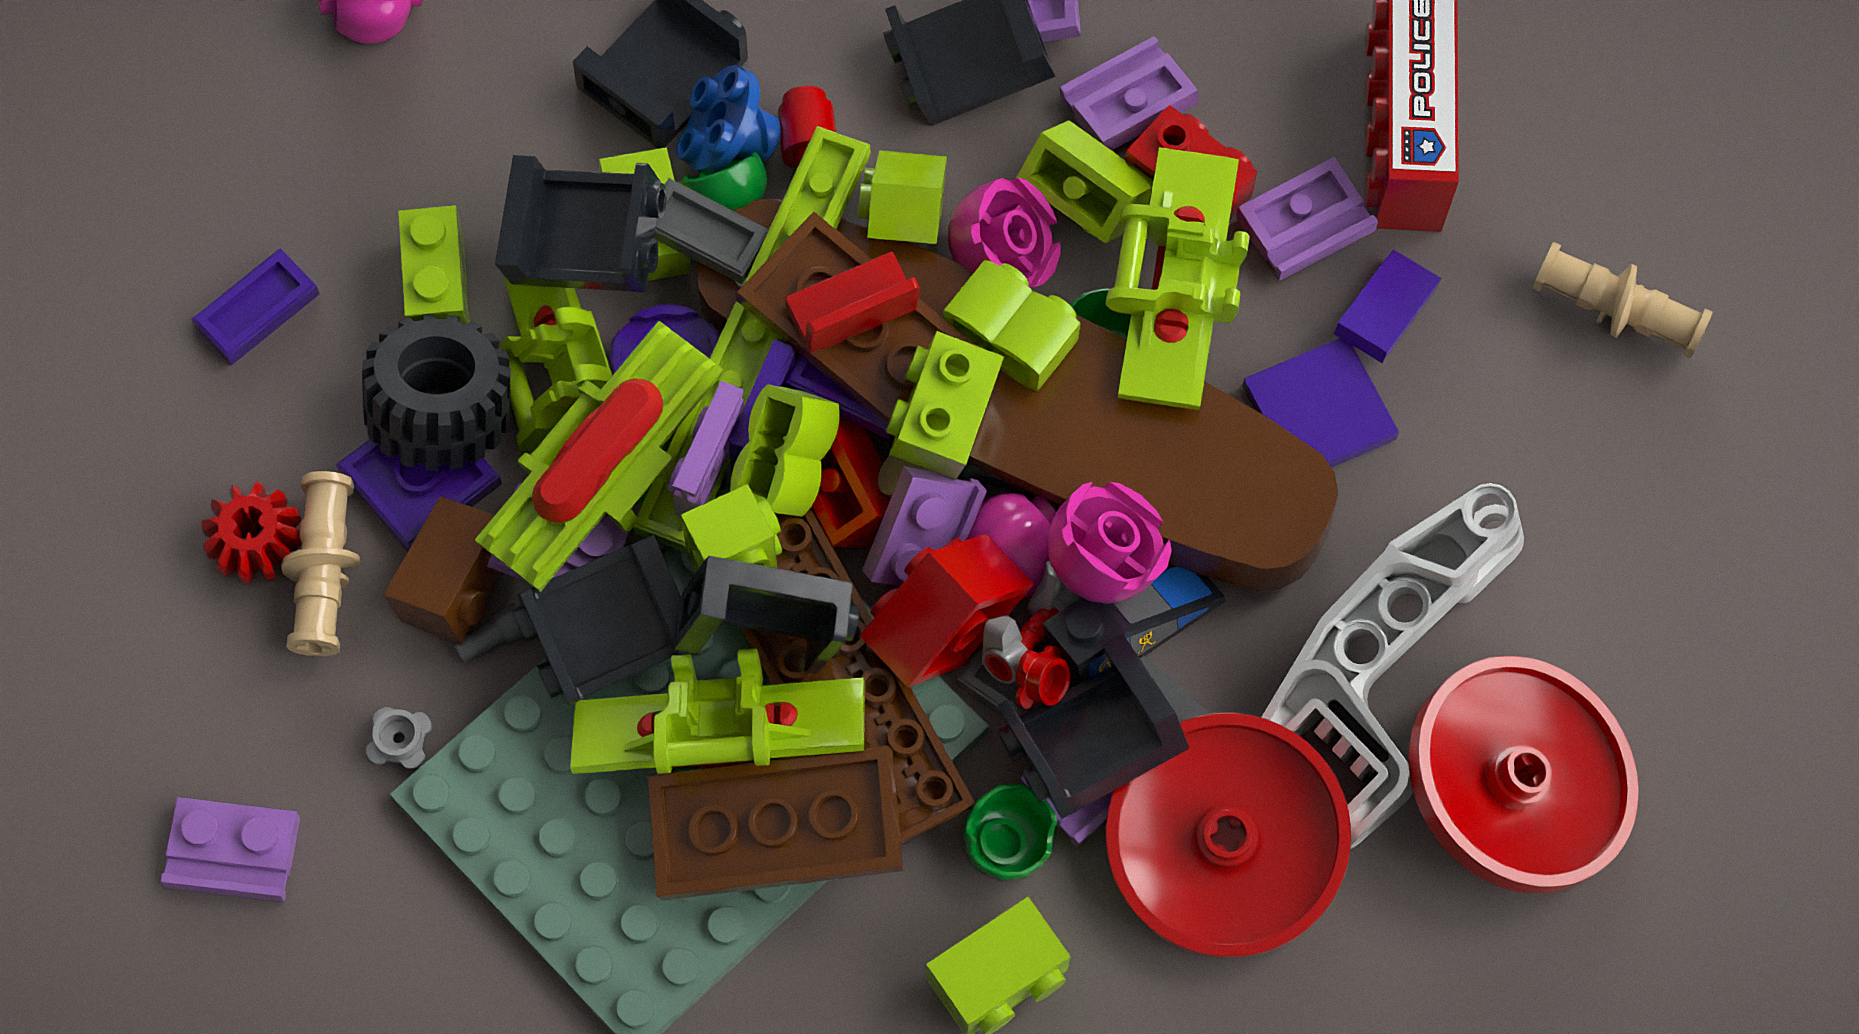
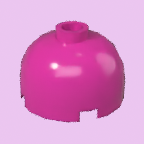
[948,178,1061,288]
[1047,481,1172,604]

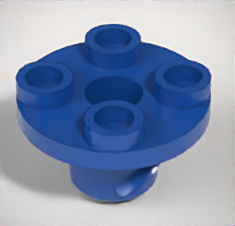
[675,65,781,175]

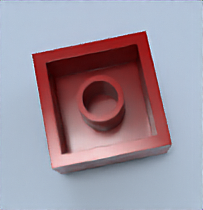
[860,534,1034,687]

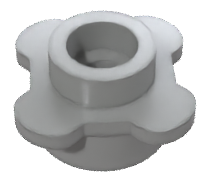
[366,707,432,770]

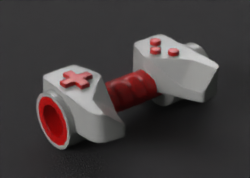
[982,561,1081,684]

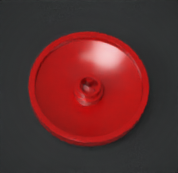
[1408,656,1639,894]
[1106,713,1351,958]

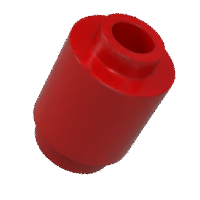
[778,85,836,170]

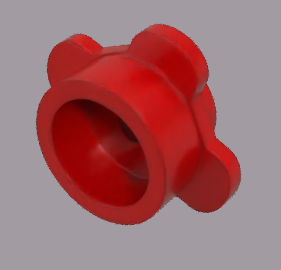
[1015,645,1070,709]

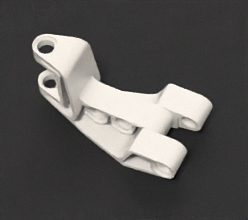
[1261,483,1524,849]

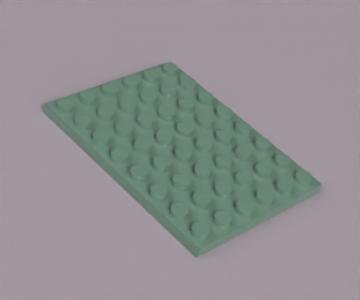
[390,514,989,1034]

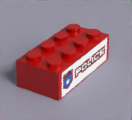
[1364,0,1459,232]

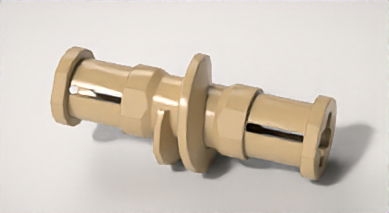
[1532,242,1713,358]
[281,471,360,656]

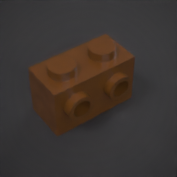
[384,496,505,644]

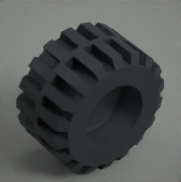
[362,314,511,471]

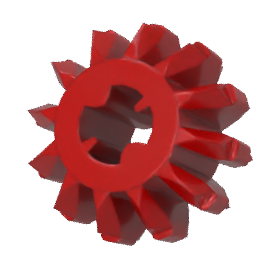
[201,481,302,585]

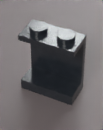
[572,0,748,149]
[883,0,1056,126]

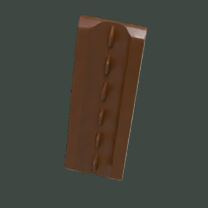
[738,508,975,844]

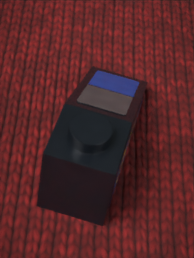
[1043,563,1225,687]

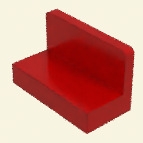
[785,251,920,356]

